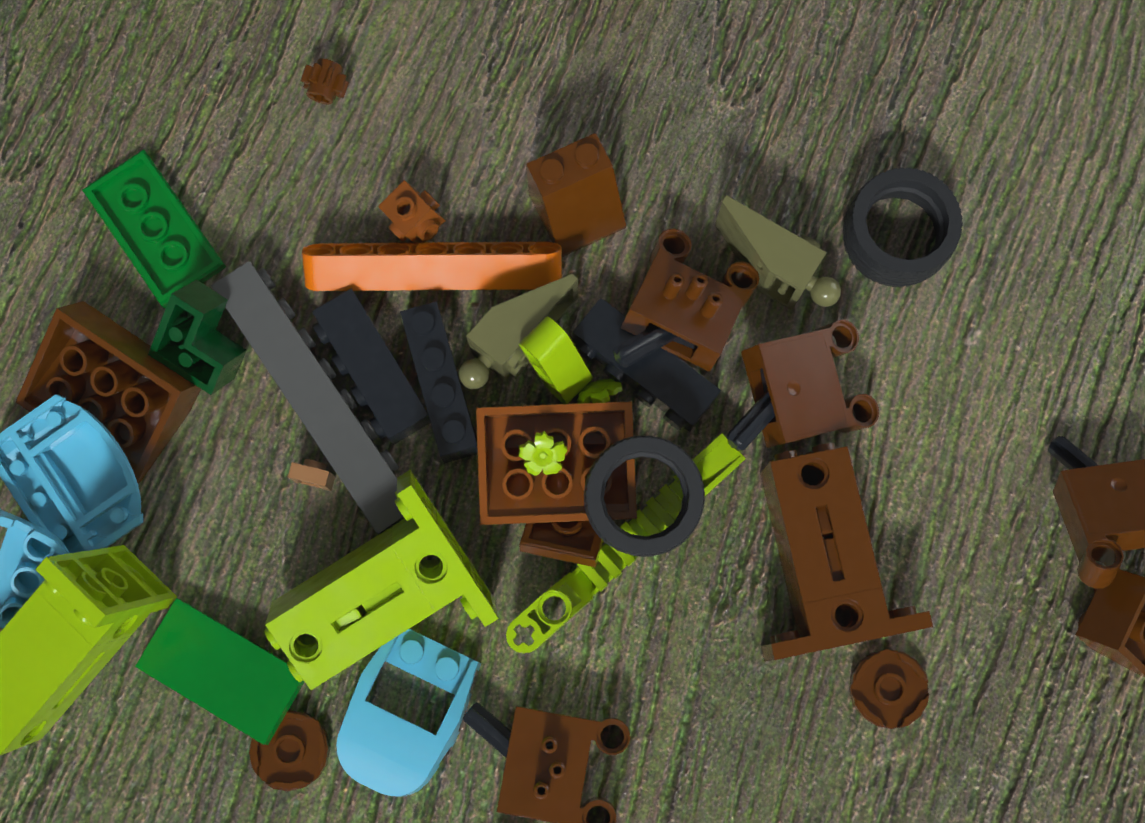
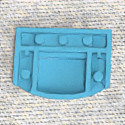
[0,394,143,553]

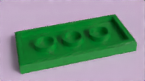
[82,149,227,309]
[135,598,304,745]

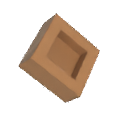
[288,459,335,491]

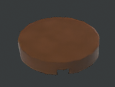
[849,649,929,729]
[249,710,330,791]

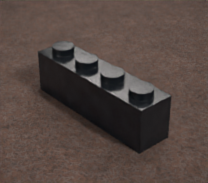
[312,288,431,445]
[572,298,721,432]
[400,301,478,464]

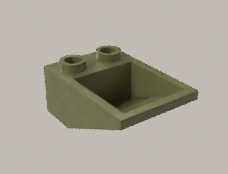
[715,195,841,310]
[458,274,578,389]

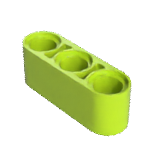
[518,316,593,404]

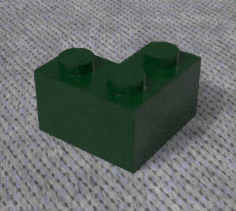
[148,280,247,395]

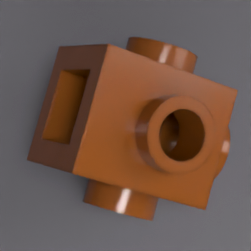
[378,180,446,243]

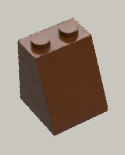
[526,133,626,257]

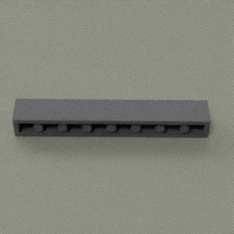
[211,261,405,535]

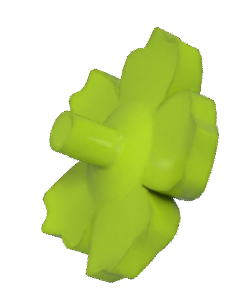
[577,379,623,404]
[519,431,567,476]

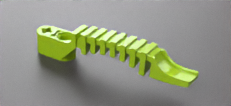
[506,433,746,654]

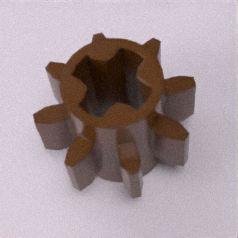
[300,58,349,105]

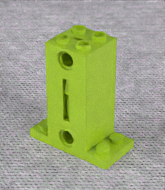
[264,469,499,690]
[0,545,177,756]

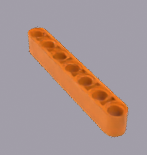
[302,242,562,291]

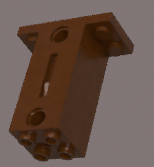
[760,442,933,661]

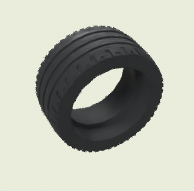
[843,167,963,287]
[584,436,705,557]

